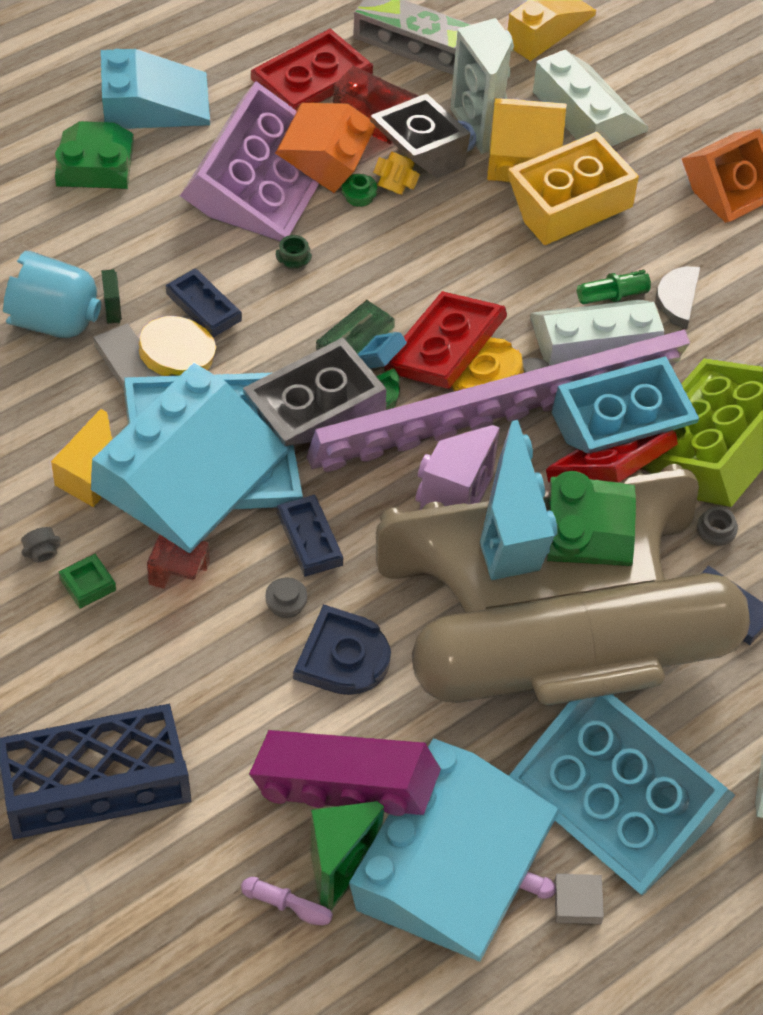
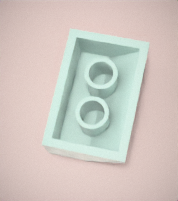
[450,18,514,154]
[533,50,648,147]
[530,300,664,365]

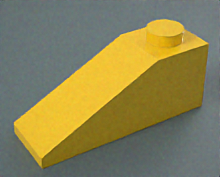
[507,0,596,61]

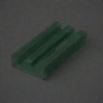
[316,299,395,354]

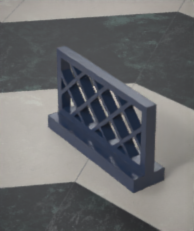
[0,703,192,840]

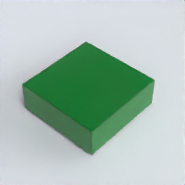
[58,553,117,609]

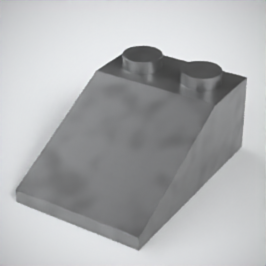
[243,337,386,446]

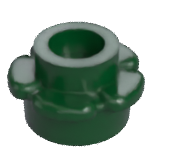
[276,235,312,269]

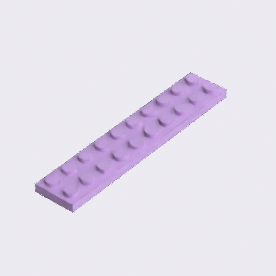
[307,329,690,472]

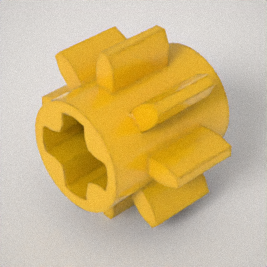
[373,151,420,195]

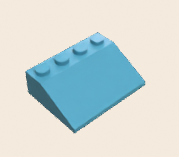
[91,363,288,553]
[509,694,735,895]
[349,738,559,962]

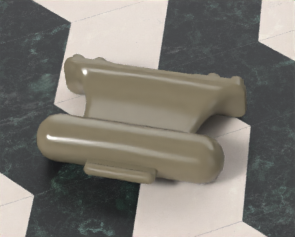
[376,464,750,705]

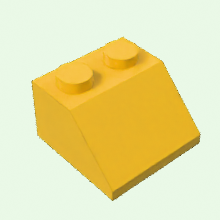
[487,98,566,182]

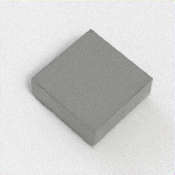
[554,873,604,924]

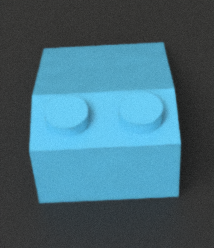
[101,49,210,129]

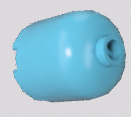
[3,251,101,338]

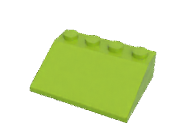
[642,358,763,507]

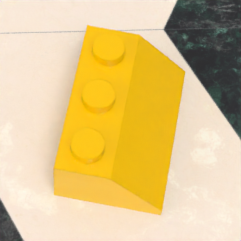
[508,132,639,246]

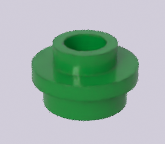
[342,174,378,207]

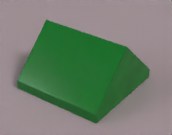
[310,801,384,911]

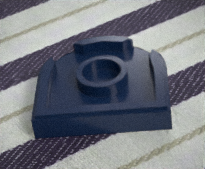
[293,604,391,695]

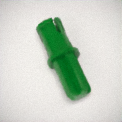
[576,269,651,305]

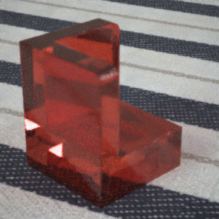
[147,534,210,589]

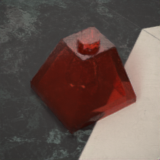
[333,66,419,145]

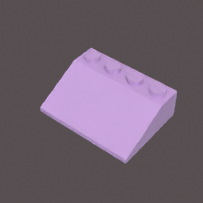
[180,81,319,241]

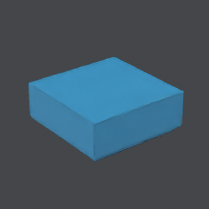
[358,332,407,369]

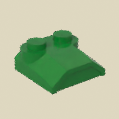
[55,121,134,189]
[547,471,636,566]

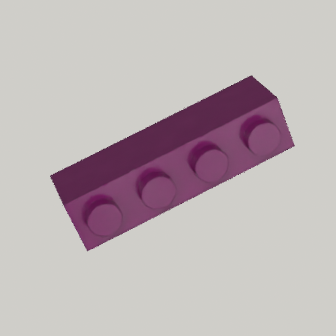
[249,730,441,816]

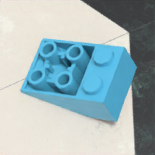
[480,420,557,580]

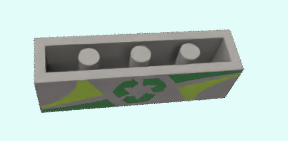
[353,0,472,75]

